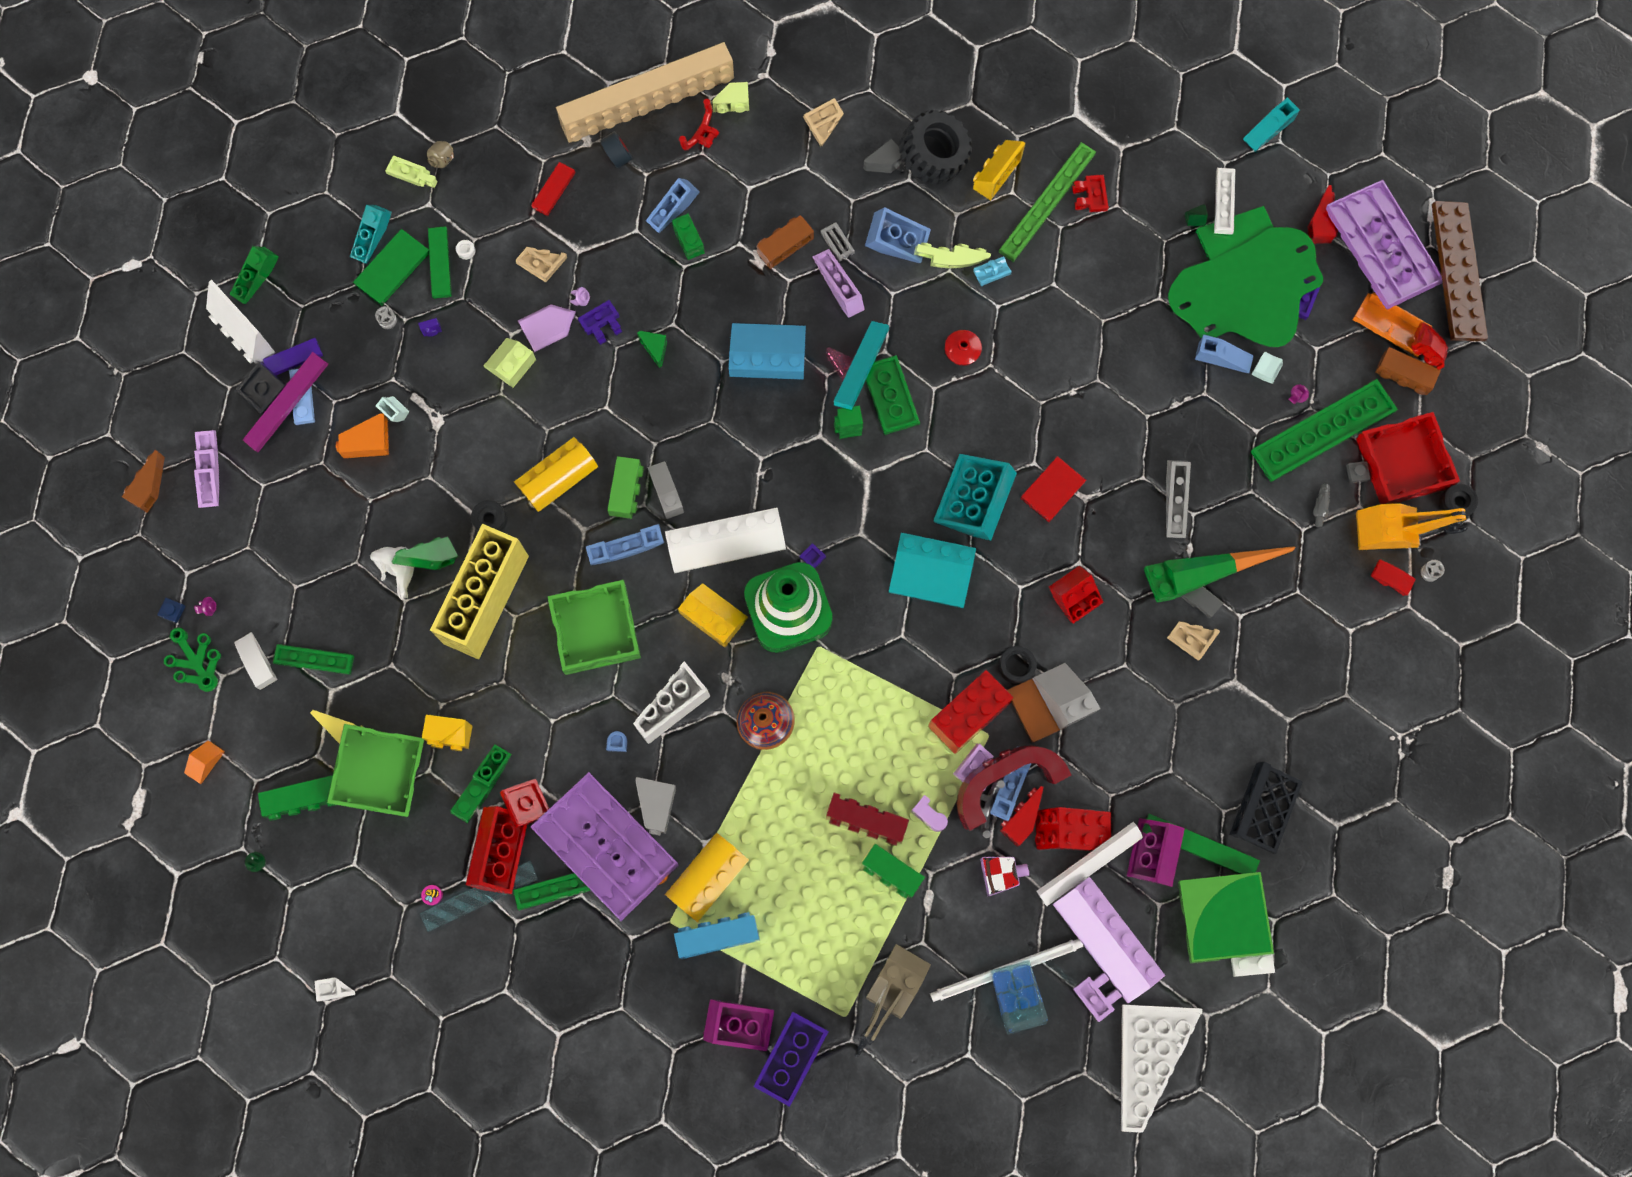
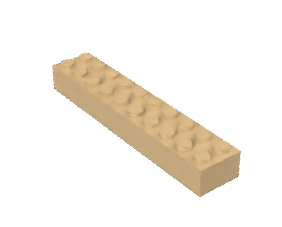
[556,42,734,143]

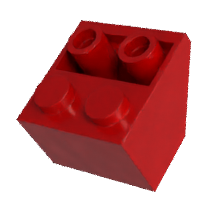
[1049,566,1104,624]

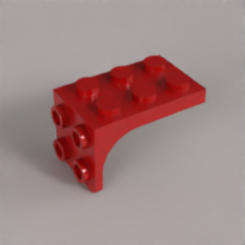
[1035,807,1111,851]

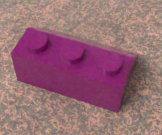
[1127,818,1185,887]

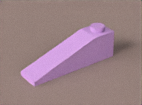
[813,249,864,318]

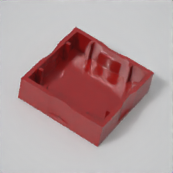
[1356,412,1460,504]

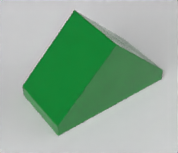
[637,331,667,368]

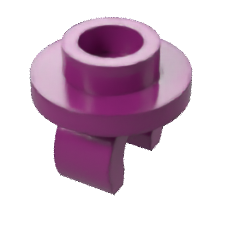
[1288,384,1309,404]
[194,597,216,616]

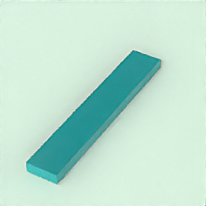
[834,321,889,410]

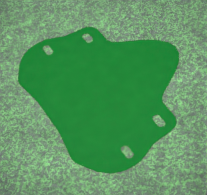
[1168,227,1323,347]

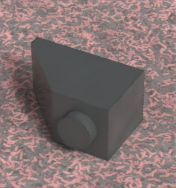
[863,139,905,173]

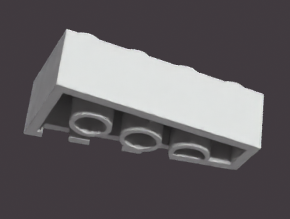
[633,661,710,744]

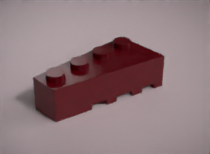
[826,793,909,846]

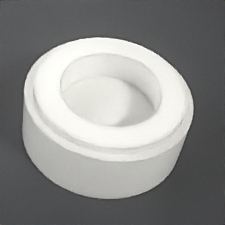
[456,240,475,260]

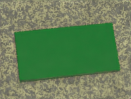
[1196,206,1274,260]
[353,229,429,306]
[866,355,920,435]

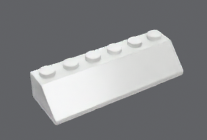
[665,508,786,573]

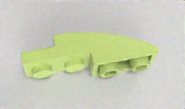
[914,243,991,268]

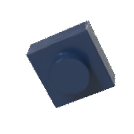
[157,598,185,623]

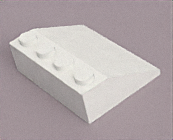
[206,280,276,364]

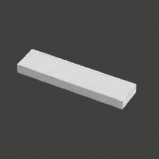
[1214,168,1235,234]

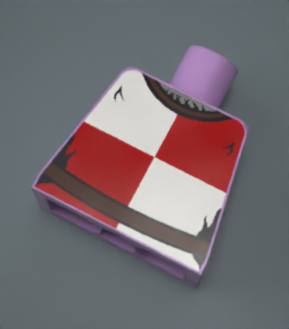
[980,857,1029,897]

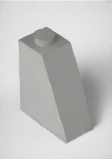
[636,777,676,836]

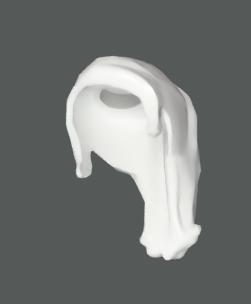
[370,546,414,600]

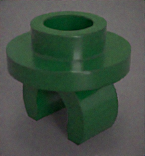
[245,852,266,872]

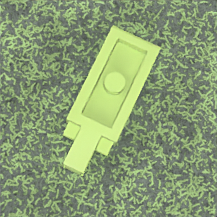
[385,156,438,188]

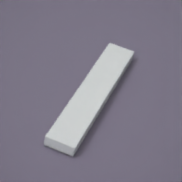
[1037,822,1143,906]

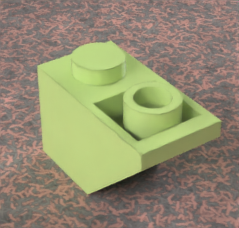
[713,82,749,113]

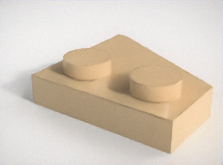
[803,98,844,147]
[516,247,567,282]
[1167,621,1220,661]

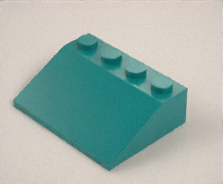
[933,454,1017,541]
[889,533,976,608]

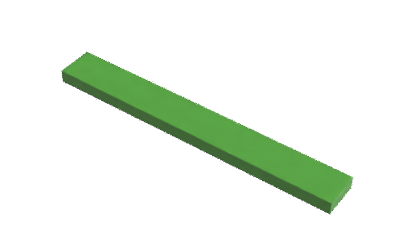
[999,142,1096,262]

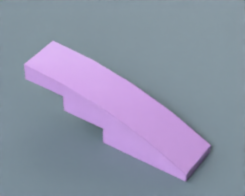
[194,430,219,508]

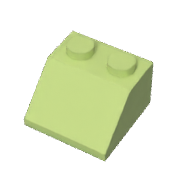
[484,338,536,388]

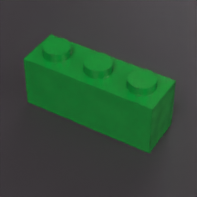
[861,844,925,899]

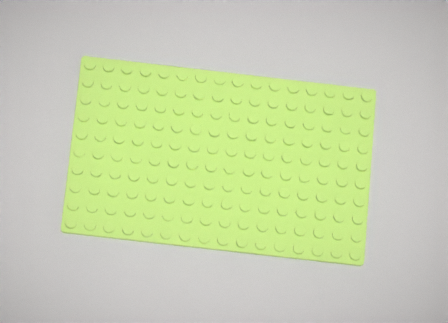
[670,647,989,1017]

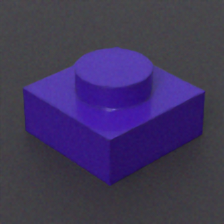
[419,318,442,337]

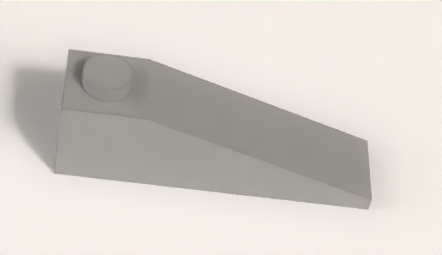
[1166,460,1191,538]

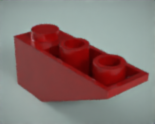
[1308,185,1338,244]
[1000,786,1044,847]

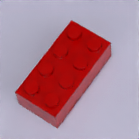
[928,670,1014,754]

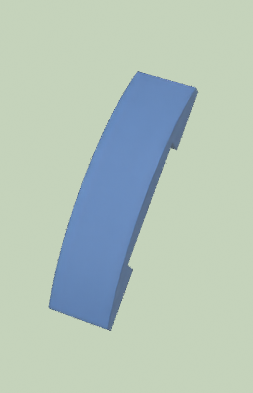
[586,524,664,565]
[990,746,1031,821]

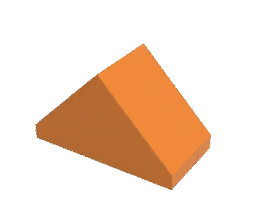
[184,741,225,784]

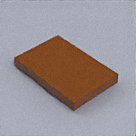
[1007,679,1067,743]

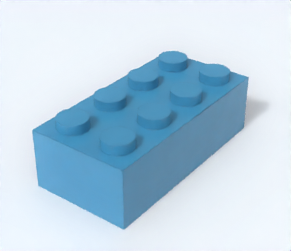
[674,912,760,959]

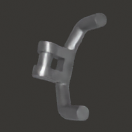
[980,779,1005,838]

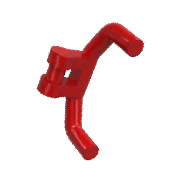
[679,99,719,150]

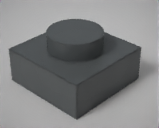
[1346,461,1370,483]

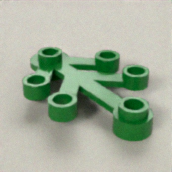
[164,628,221,692]

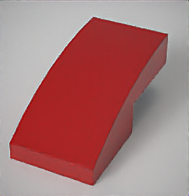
[1371,560,1416,596]

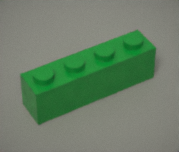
[258,775,335,820]

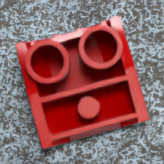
[1411,322,1448,370]

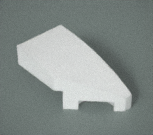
[315,978,355,1002]

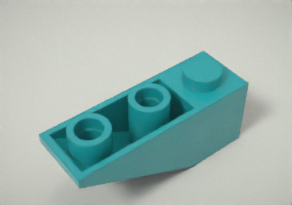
[1243,97,1300,152]
[350,205,392,264]

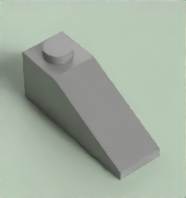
[647,461,684,519]

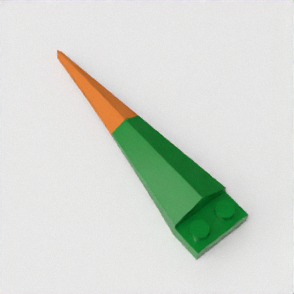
[1144,547,1295,603]

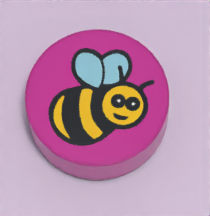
[421,885,443,906]

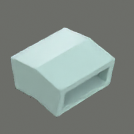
[1252,352,1283,384]
[376,396,409,422]

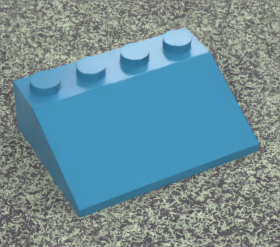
[729,323,806,379]

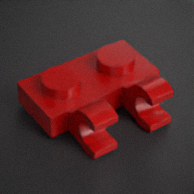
[1072,175,1109,212]

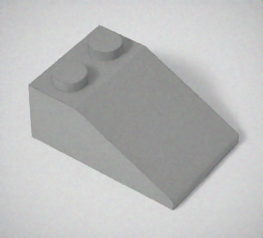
[1032,663,1100,730]

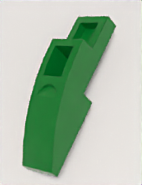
[450,744,511,823]

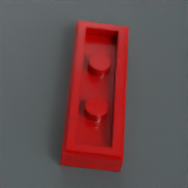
[531,162,576,216]

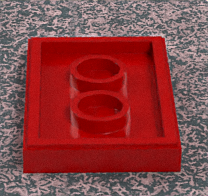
[1020,456,1086,522]

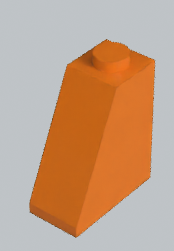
[336,413,389,458]

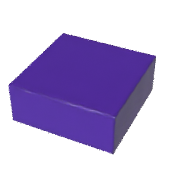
[799,543,826,568]

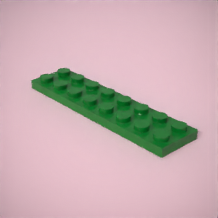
[1250,379,1398,482]

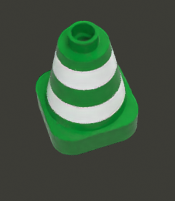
[744,562,832,653]

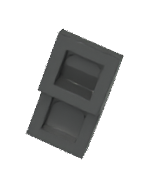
[1181,587,1224,618]

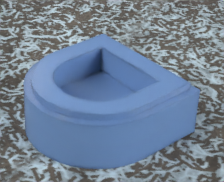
[606,731,627,752]

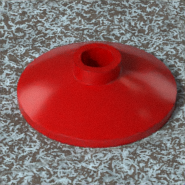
[945,330,982,365]

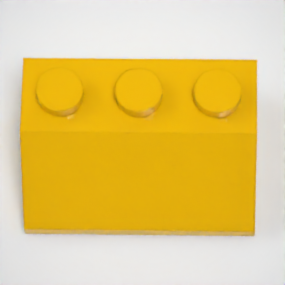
[973,140,1025,200]
[678,583,748,648]

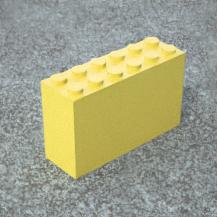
[430,524,529,659]

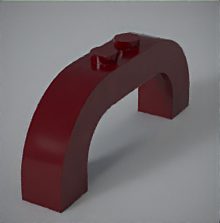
[957,745,1071,831]

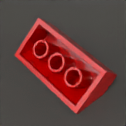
[466,806,527,894]

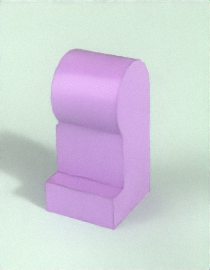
[911,795,948,832]

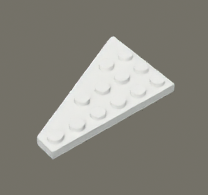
[1121,1005,1202,1132]

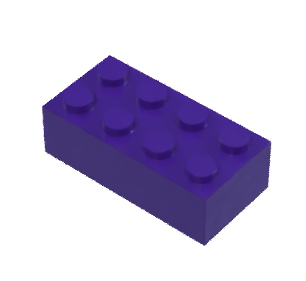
[753,1012,829,1107]

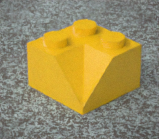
[422,715,472,751]

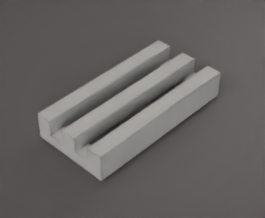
[820,222,855,262]

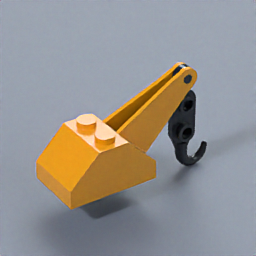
[1356,504,1468,550]

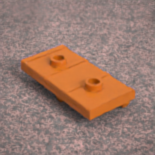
[1352,292,1432,358]

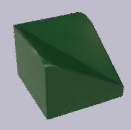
[1185,204,1208,226]

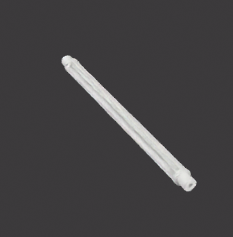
[930,939,1083,1002]

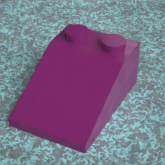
[703,999,774,1051]

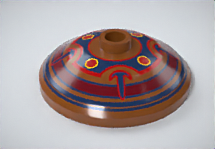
[737,692,795,750]

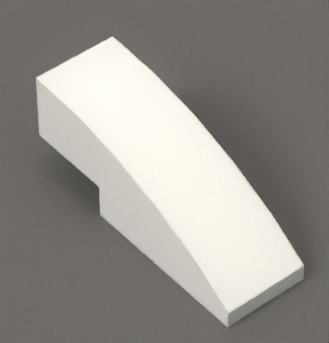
[234,632,278,690]

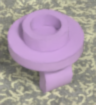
[570,287,590,306]

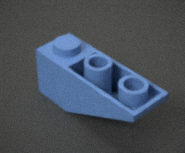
[1195,335,1253,373]

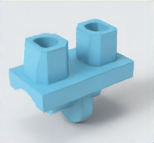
[973,256,1011,286]

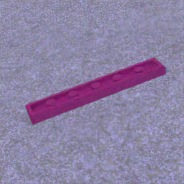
[243,352,328,452]

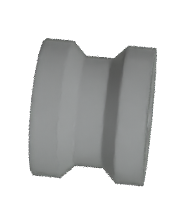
[375,306,397,329]
[1420,560,1445,582]

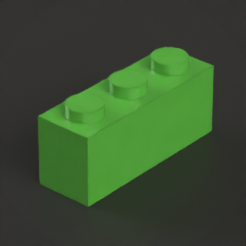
[608,456,644,519]

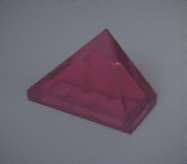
[826,347,853,380]

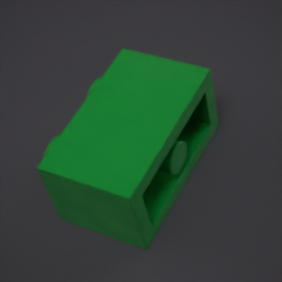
[672,213,705,260]
[834,406,863,439]

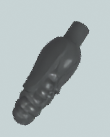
[1313,483,1331,528]

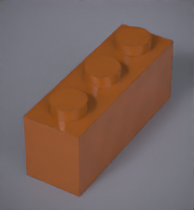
[757,215,814,269]
[1375,347,1441,395]

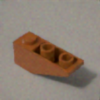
[122,450,165,513]

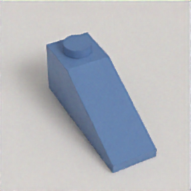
[646,178,700,233]

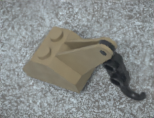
[855,944,931,1057]

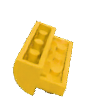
[514,437,598,512]
[665,833,749,923]

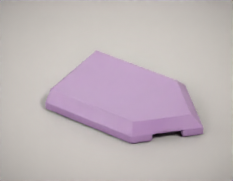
[518,304,576,352]

